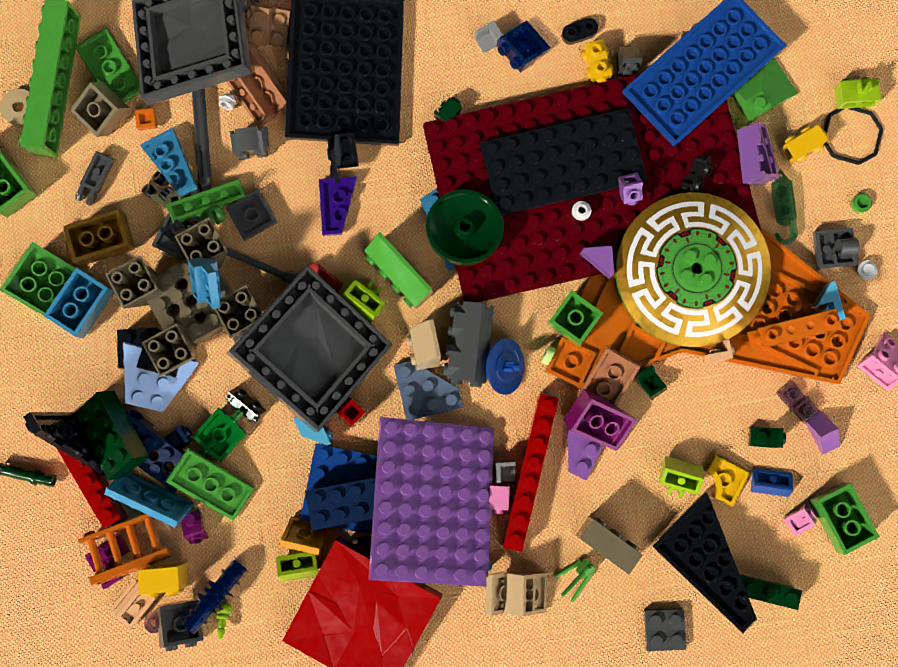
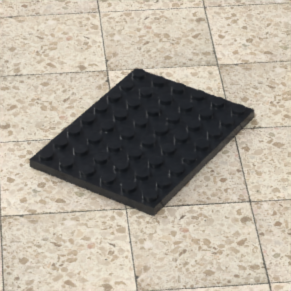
[285,0,404,146]

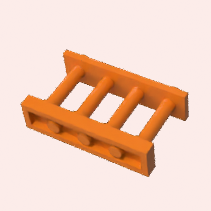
[746,309,842,351]
[78,512,173,586]

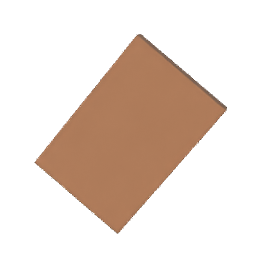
[578,346,641,406]

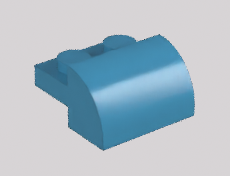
[188,258,222,309]

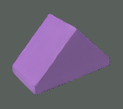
[580,246,614,279]
[804,411,840,455]

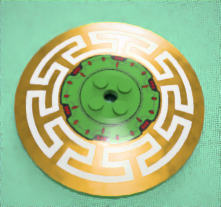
[615,192,771,347]

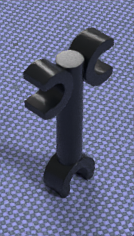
[141,171,174,202]

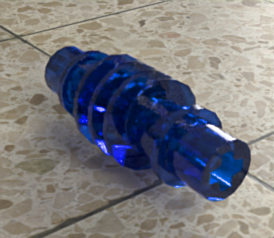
[181,560,247,635]

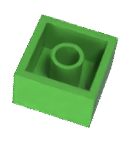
[547,290,603,346]

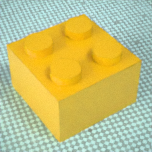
[137,562,189,598]

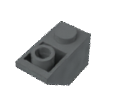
[617,46,642,77]

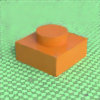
[135,108,157,131]

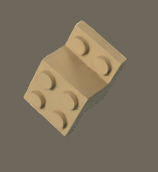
[485,571,547,617]

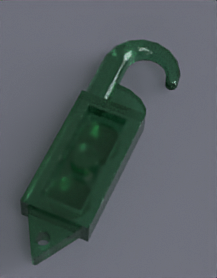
[771,169,798,245]

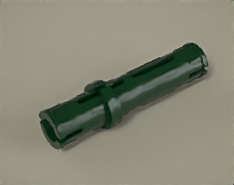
[0,463,57,487]

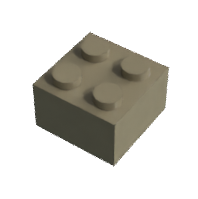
[70,82,129,137]

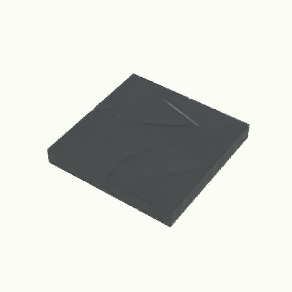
[132,0,252,105]
[226,265,393,432]

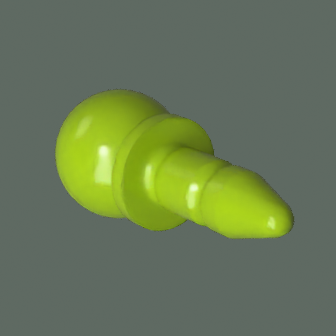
[216,601,232,640]

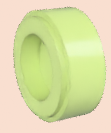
[540,345,556,365]

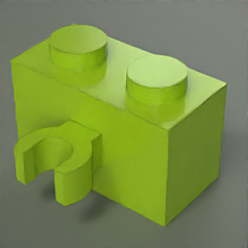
[834,77,881,109]
[342,279,386,324]
[659,456,704,498]
[276,549,319,582]

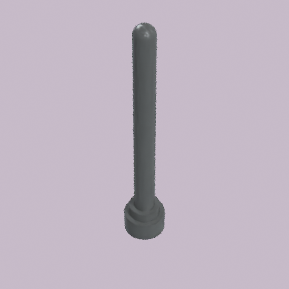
[226,247,298,285]

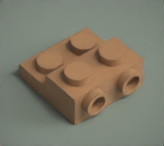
[246,2,291,48]

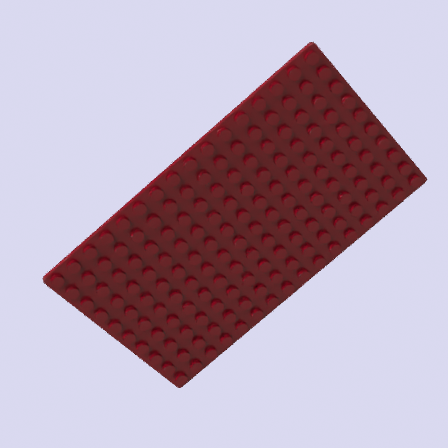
[423,73,762,303]

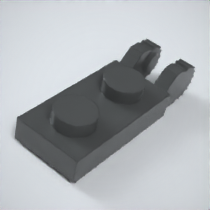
[75,151,115,206]

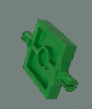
[192,408,248,463]

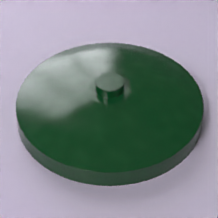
[426,190,504,265]

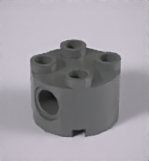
[230,127,270,160]

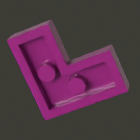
[85,535,130,590]

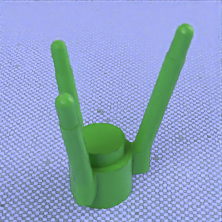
[555,558,596,602]

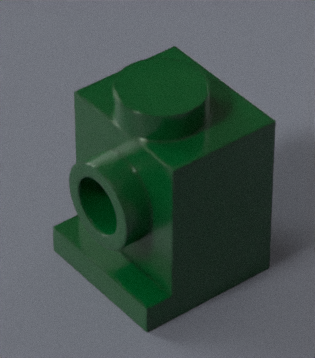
[434,96,462,123]

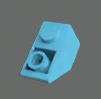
[293,417,334,445]

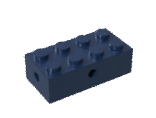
[305,476,376,530]

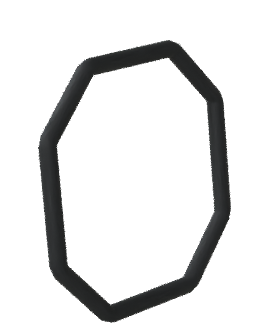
[824,108,883,165]

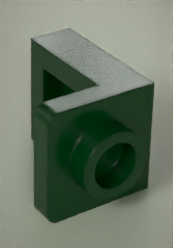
[636,365,667,400]

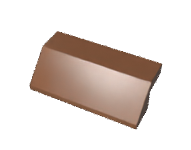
[227,42,287,128]

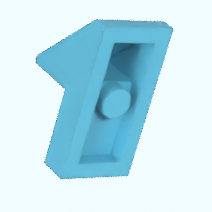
[812,281,846,320]

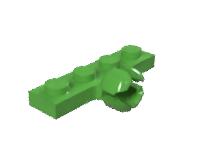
[166,179,246,225]

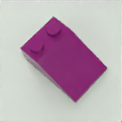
[563,388,637,451]

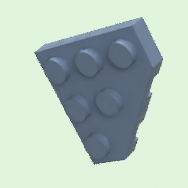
[393,361,463,420]

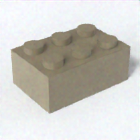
[576,516,643,575]

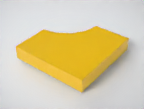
[705,454,750,507]

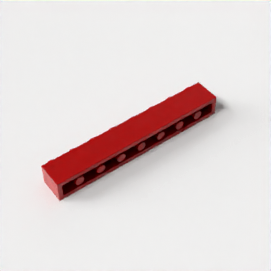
[502,394,559,552]

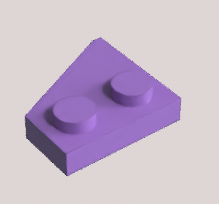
[567,429,603,480]

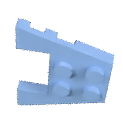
[123,342,199,412]

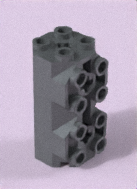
[443,302,494,388]

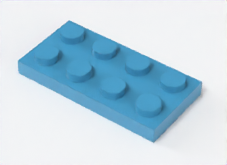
[104,472,194,528]

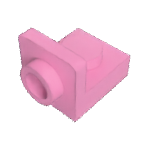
[784,503,817,536]

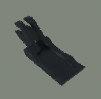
[159,219,188,241]

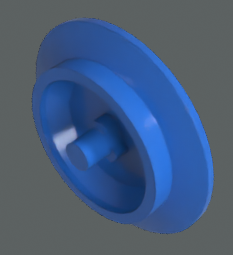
[486,338,524,395]

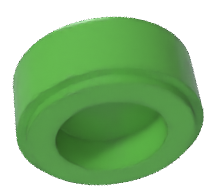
[851,193,872,213]

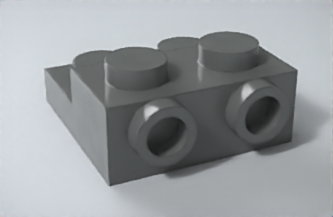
[157,600,203,651]

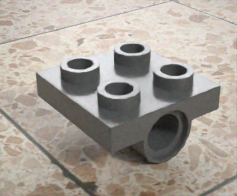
[812,227,860,270]

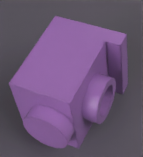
[618,172,643,205]

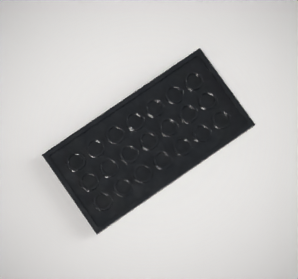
[480,108,647,216]

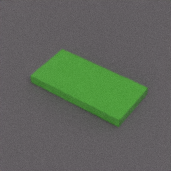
[75,27,141,103]
[166,448,255,521]

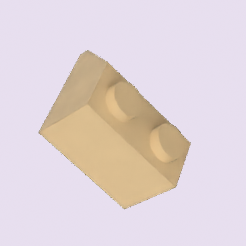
[406,319,441,371]

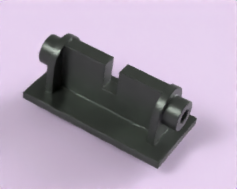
[681,155,713,192]
[226,387,266,423]

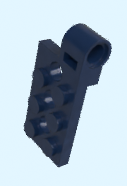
[126,409,185,493]

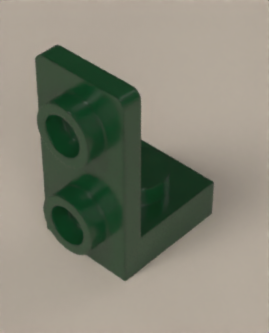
[748,427,786,448]

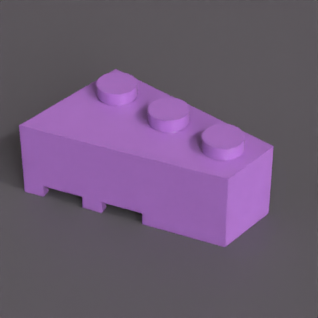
[737,122,779,185]

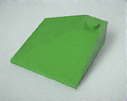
[732,58,798,123]
[0,241,75,316]

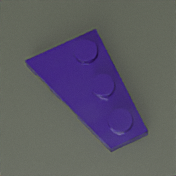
[319,176,357,236]

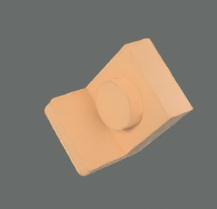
[704,339,735,364]

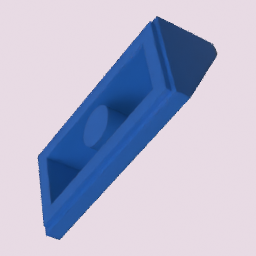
[751,468,793,497]

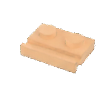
[109,579,158,629]

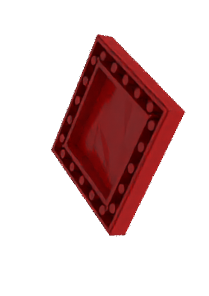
[282,536,443,667]

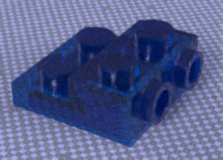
[496,20,551,73]

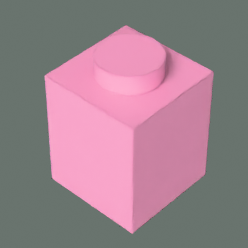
[489,485,510,514]

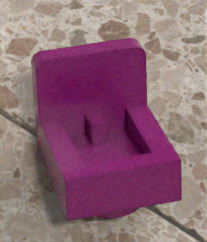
[181,510,209,544]

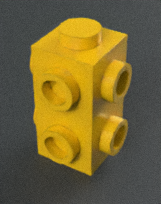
[581,39,614,84]
[780,124,829,164]

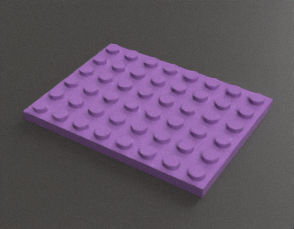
[369,417,494,587]

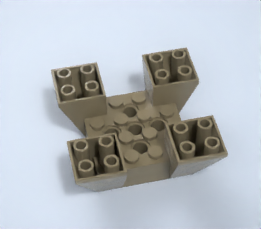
[105,217,262,377]

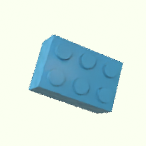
[44,268,115,339]

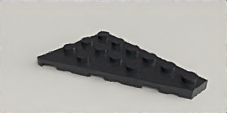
[23,412,113,480]
[652,492,757,634]

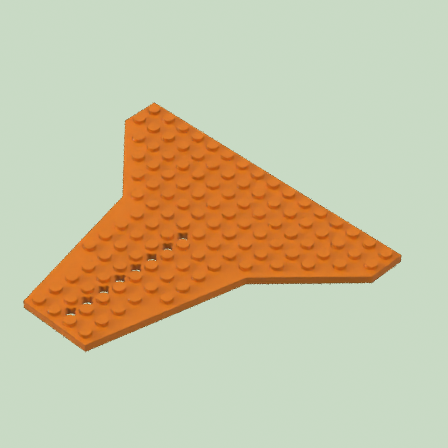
[545,228,871,388]

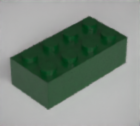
[74,390,149,480]

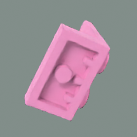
[857,333,898,391]

